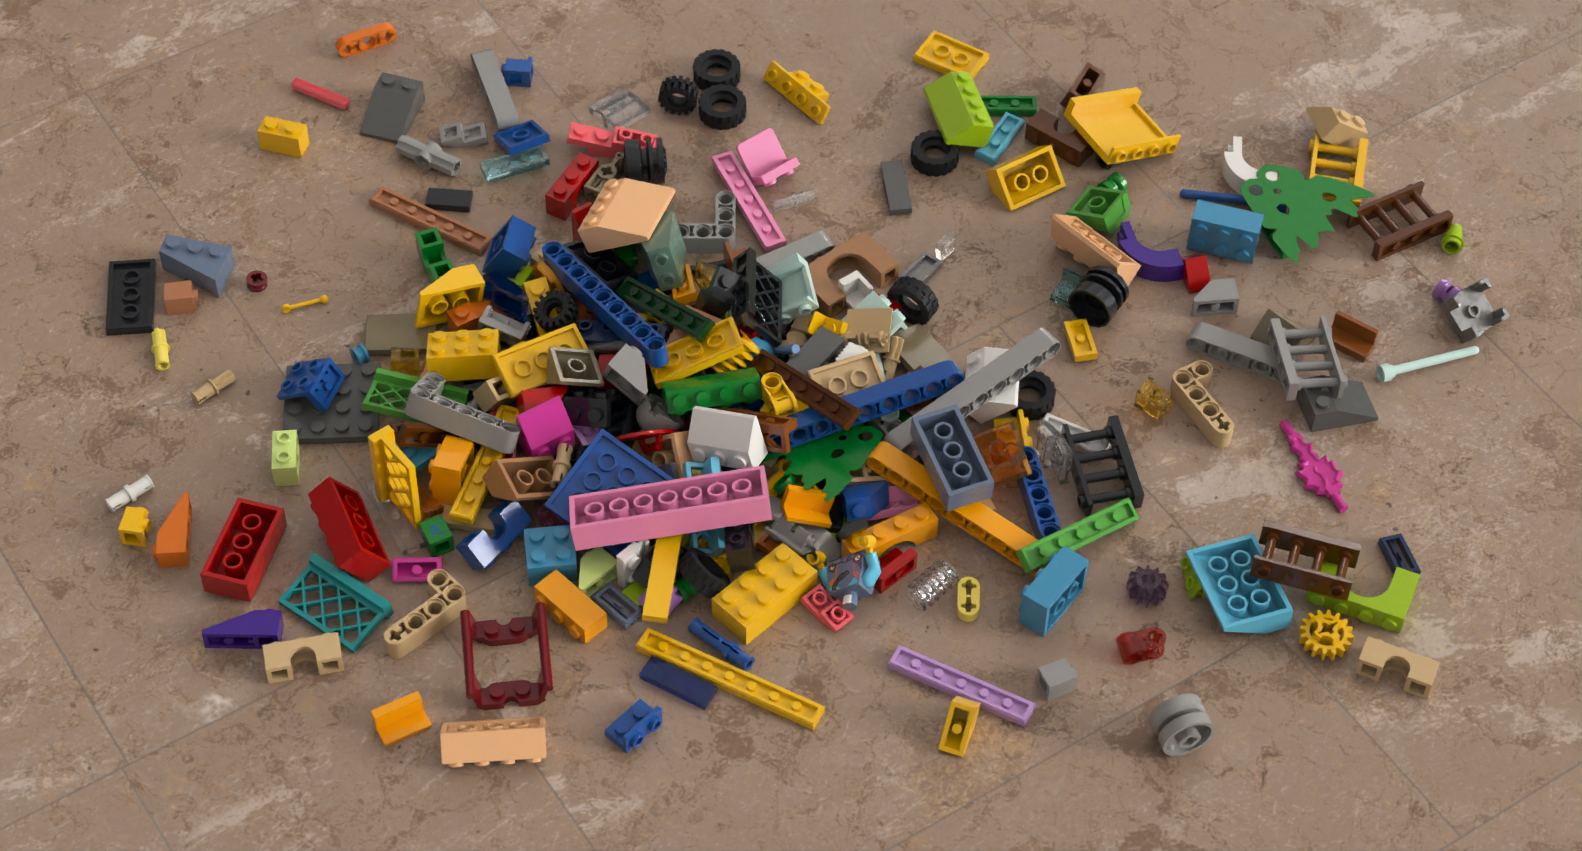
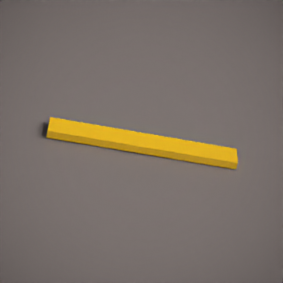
[635,627,825,730]

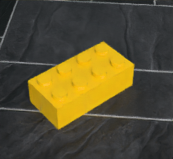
[712,543,818,645]

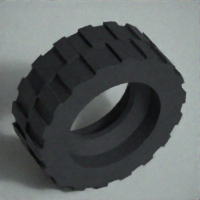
[693,49,740,90]
[699,84,746,130]
[910,130,960,177]
[886,276,939,326]
[1009,370,1056,421]
[677,547,731,599]

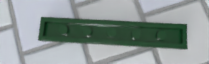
[615,276,715,343]

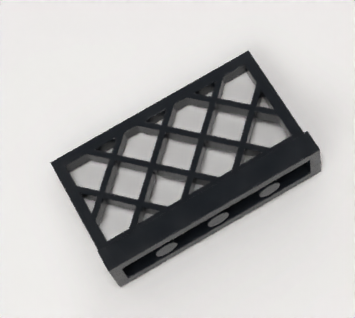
[732,247,782,348]

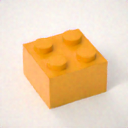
[428,435,474,506]

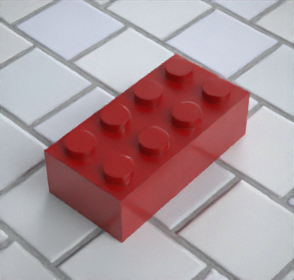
[308,477,391,582]
[200,497,287,603]

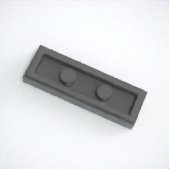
[880,160,912,215]

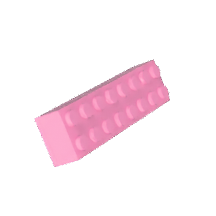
[569,465,772,551]

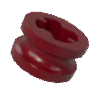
[246,270,268,292]

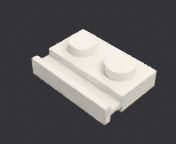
[616,539,649,589]

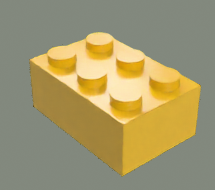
[426,328,501,381]

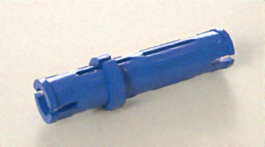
[688,618,754,671]

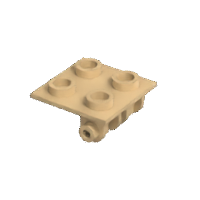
[841,308,893,353]

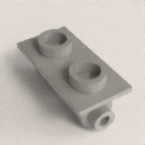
[764,513,816,555]

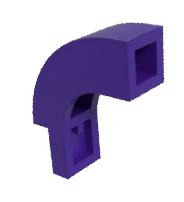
[1117,221,1184,282]

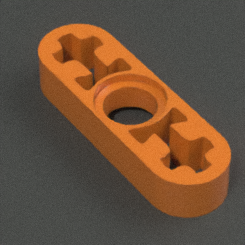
[335,22,397,57]

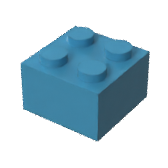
[524,525,578,586]

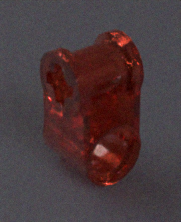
[1116,627,1166,665]

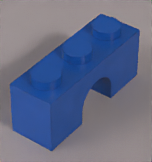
[456,500,532,569]

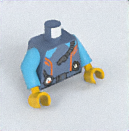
[807,535,881,611]

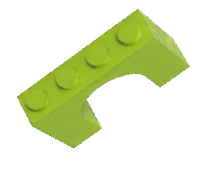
[1305,561,1420,633]

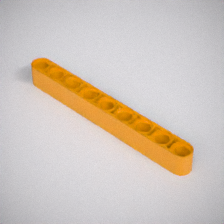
[866,441,1048,576]

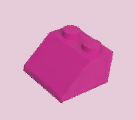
[516,396,575,457]

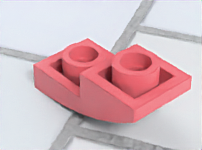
[800,584,854,633]

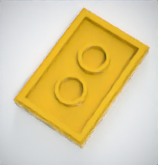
[913,30,989,78]

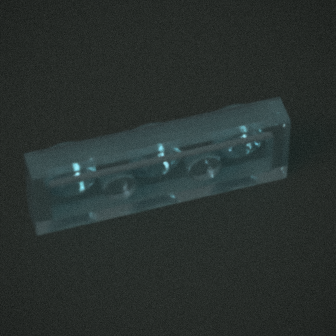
[480,145,550,183]

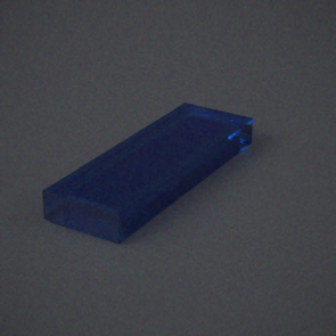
[639,655,717,710]

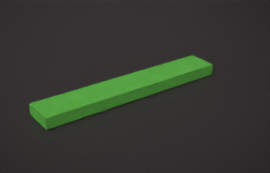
[1015,497,1140,574]

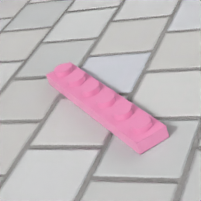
[712,150,787,253]

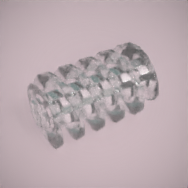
[906,560,960,611]

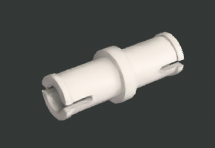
[104,474,155,513]

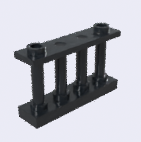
[1058,415,1144,517]

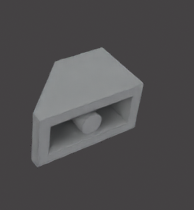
[1191,278,1240,317]

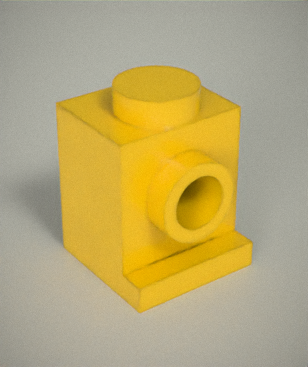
[118,506,151,547]

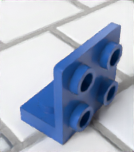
[277,357,346,412]

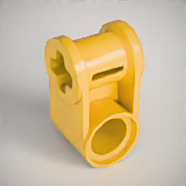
[761,372,798,415]

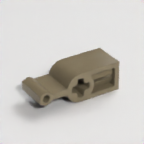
[584,152,625,204]

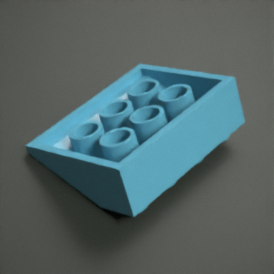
[1185,533,1294,634]

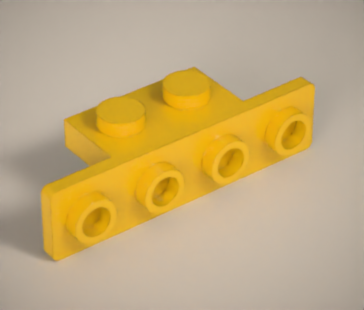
[763,61,831,125]

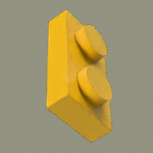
[1063,319,1098,362]

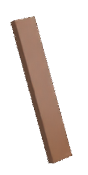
[369,186,493,257]

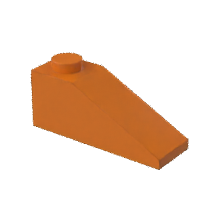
[446,299,520,332]
[152,493,192,568]

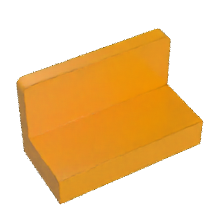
[780,484,835,528]
[371,691,432,747]

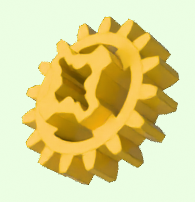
[1298,610,1354,660]

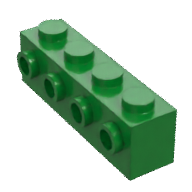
[661,367,762,415]

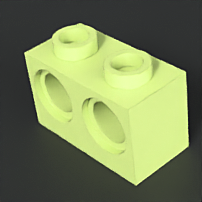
[271,430,300,487]

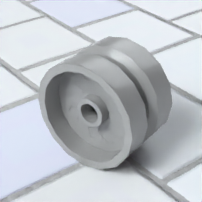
[1149,693,1215,756]

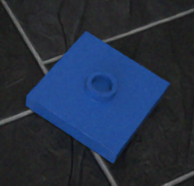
[493,120,551,156]

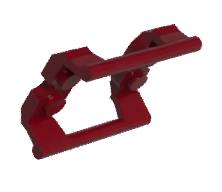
[460,602,553,710]

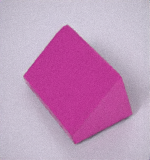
[392,557,443,583]

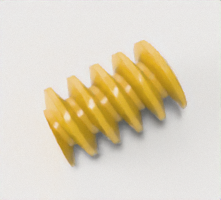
[710,330,760,373]

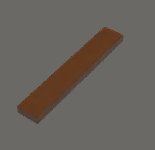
[747,348,862,431]

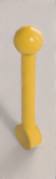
[281,295,329,313]

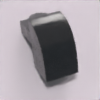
[693,266,740,318]

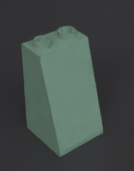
[637,210,687,292]

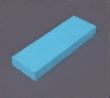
[975,112,1025,166]

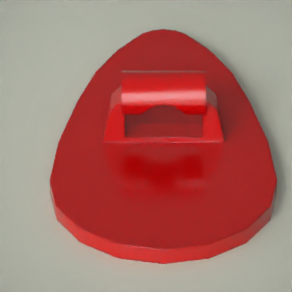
[615,429,679,454]

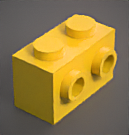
[257,116,309,158]

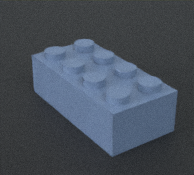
[910,404,995,511]

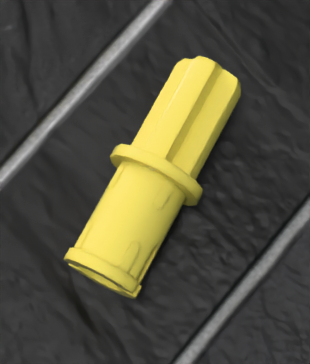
[151,328,170,371]

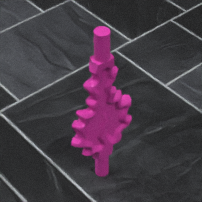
[1279,420,1348,513]

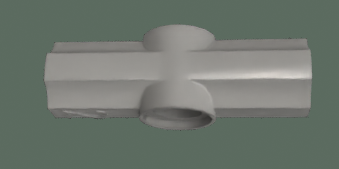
[396,135,462,176]

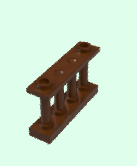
[1346,181,1454,261]
[1249,519,1361,601]

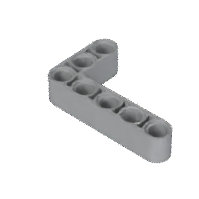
[636,190,736,253]
[404,372,521,454]

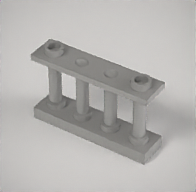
[1267,316,1348,401]

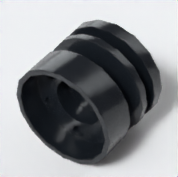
[624,137,667,184]
[1068,266,1129,328]

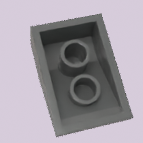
[360,72,425,144]
[1296,375,1378,432]

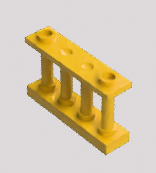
[1308,131,1369,207]

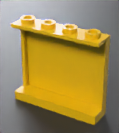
[1063,87,1181,165]

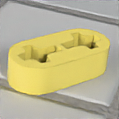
[957,577,980,622]

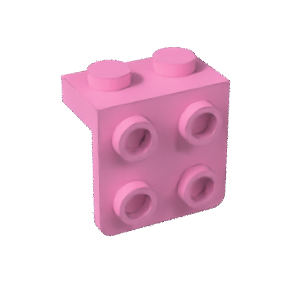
[736,128,800,187]

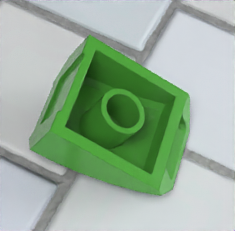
[1066,185,1131,234]

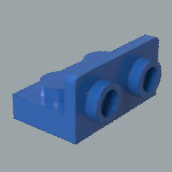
[604,699,662,753]

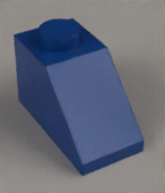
[840,480,889,522]

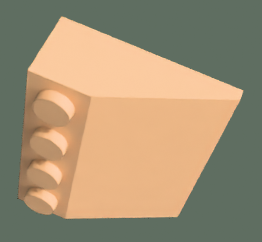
[578,178,675,253]

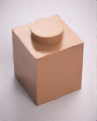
[164,280,199,315]

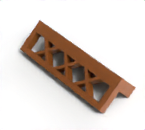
[712,406,798,454]

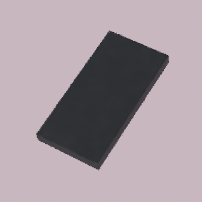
[106,259,156,336]

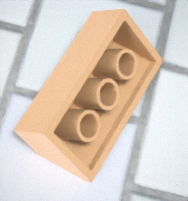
[1051,214,1141,286]
[440,716,546,767]

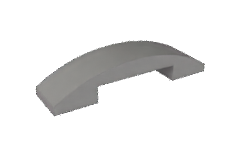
[765,495,842,566]

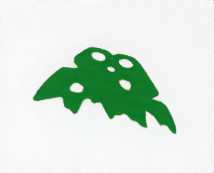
[1240,164,1375,263]
[761,423,882,502]

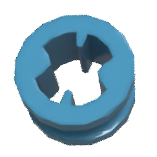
[350,343,370,365]

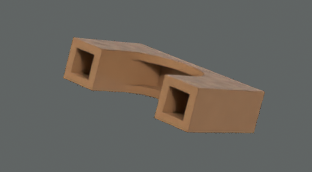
[808,231,899,318]

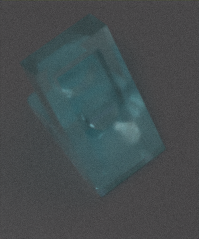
[1050,267,1086,309]

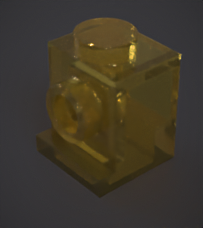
[390,347,424,377]
[1134,377,1173,419]

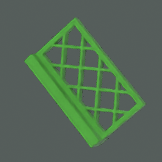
[362,368,469,422]

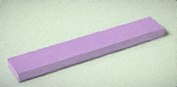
[887,645,1036,727]

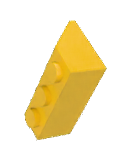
[985,145,1066,211]

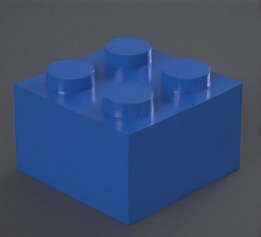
[482,215,536,282]

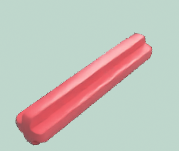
[291,78,350,110]

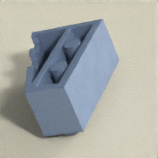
[159,234,235,298]

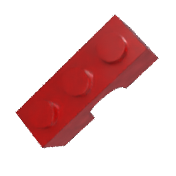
[545,152,599,221]

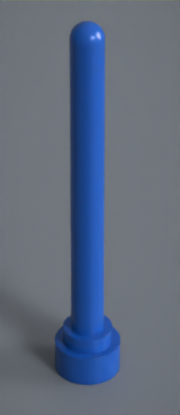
[1180,189,1286,213]

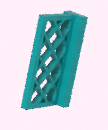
[278,553,394,653]

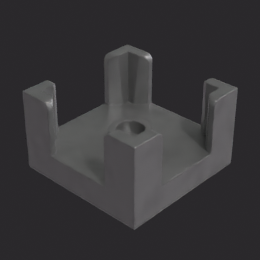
[1439,277,1510,344]

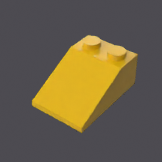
[414,264,485,329]

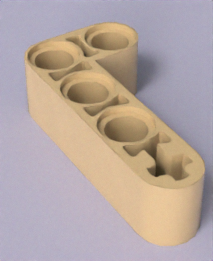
[1170,360,1234,448]
[384,569,467,659]

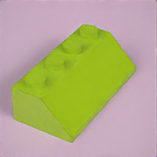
[923,72,994,148]

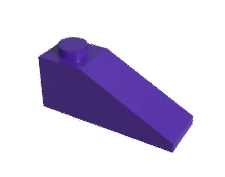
[202,609,284,649]

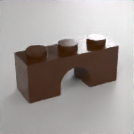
[1025,109,1094,167]

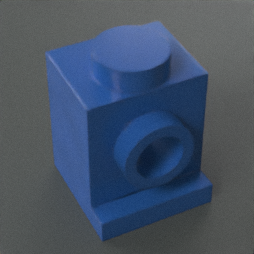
[501,57,534,87]

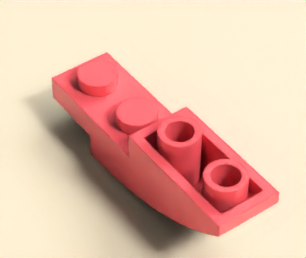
[567,122,658,158]

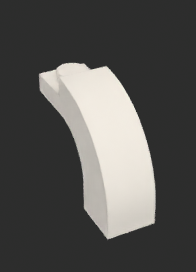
[1221,136,1277,196]

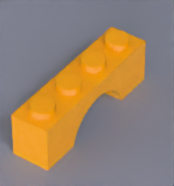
[841,502,939,558]

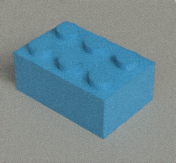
[1186,199,1264,264]
[1018,546,1089,637]

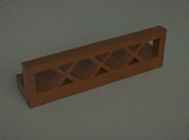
[390,422,481,448]

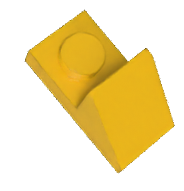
[804,311,849,337]

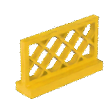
[368,425,422,529]

